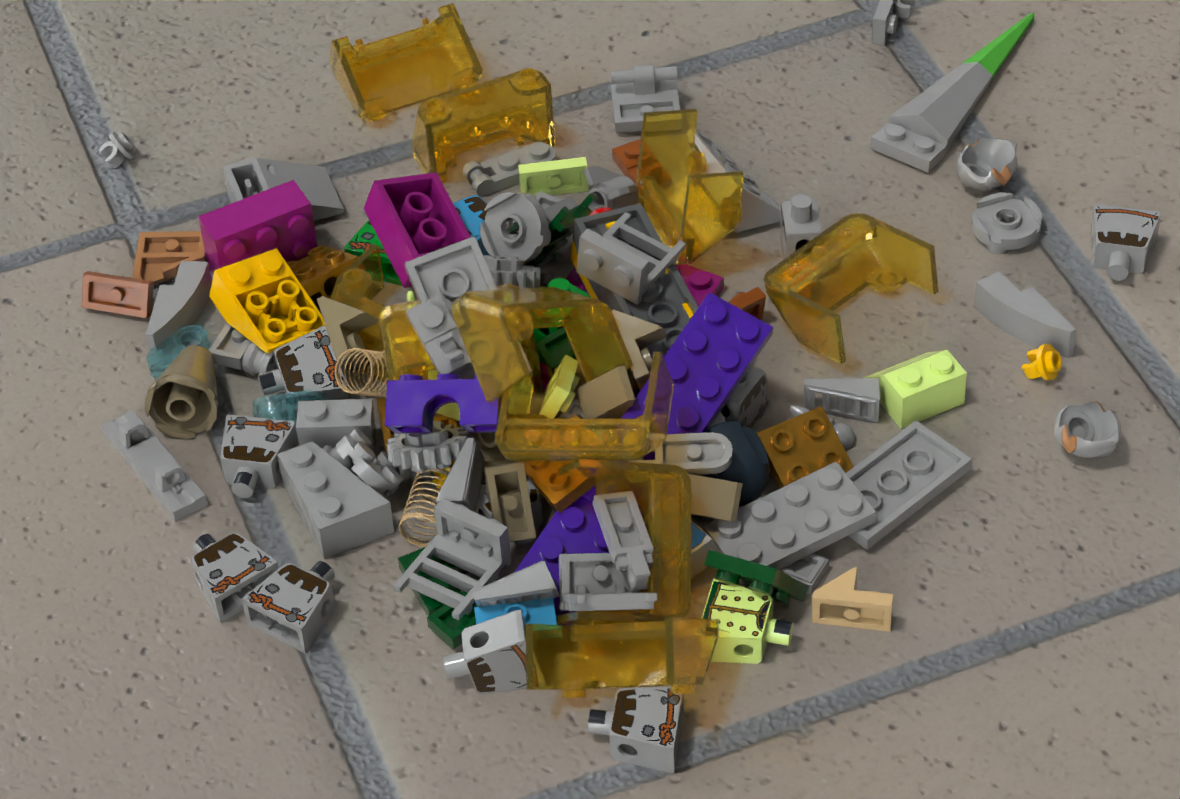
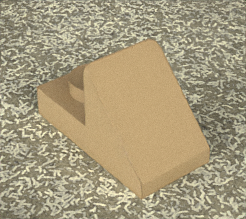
[812,567,894,632]

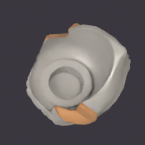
[956,138,1017,191]
[1054,401,1121,458]

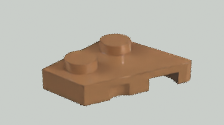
[132,231,207,285]

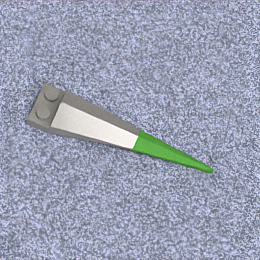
[870,12,1034,172]

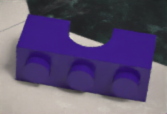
[385,373,508,434]

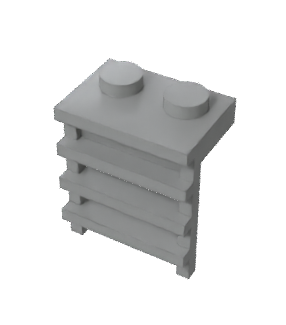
[576,212,686,305]
[393,498,511,620]
[559,553,657,611]

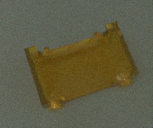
[329,3,483,122]
[411,68,555,183]

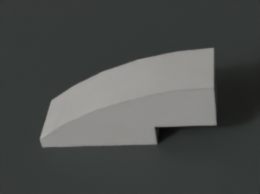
[146,261,212,360]
[974,271,1076,358]

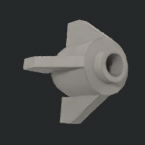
[583,166,639,211]

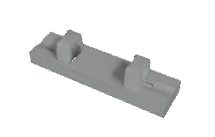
[101,409,208,522]

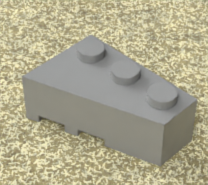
[277,441,395,560]

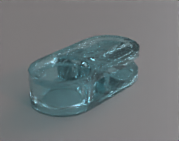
[146,325,210,379]
[252,390,324,423]

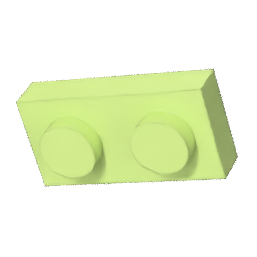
[518,157,589,196]
[539,355,580,422]

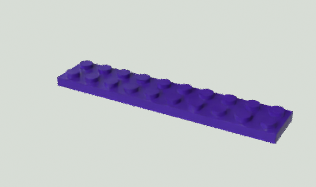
[514,292,773,632]

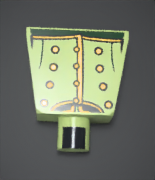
[697,578,793,664]

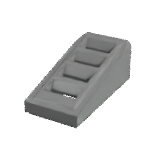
[804,378,880,422]
[435,438,485,513]
[472,561,560,607]

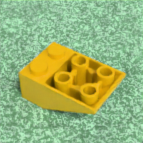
[209,248,325,353]

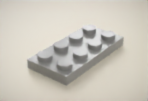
[405,236,532,385]
[846,420,972,550]
[704,462,877,587]

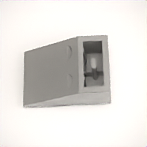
[223,158,344,221]

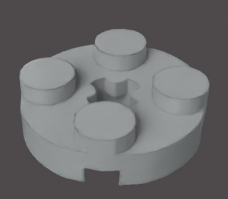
[480,192,551,264]
[971,192,1042,254]
[336,429,403,497]

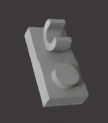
[872,0,915,46]
[406,294,476,374]

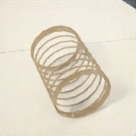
[335,348,408,397]
[399,468,449,547]

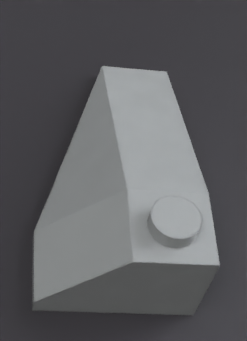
[686,127,781,233]

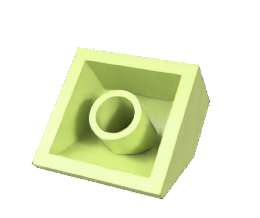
[864,350,967,429]

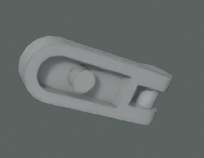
[462,142,556,196]
[623,432,733,481]

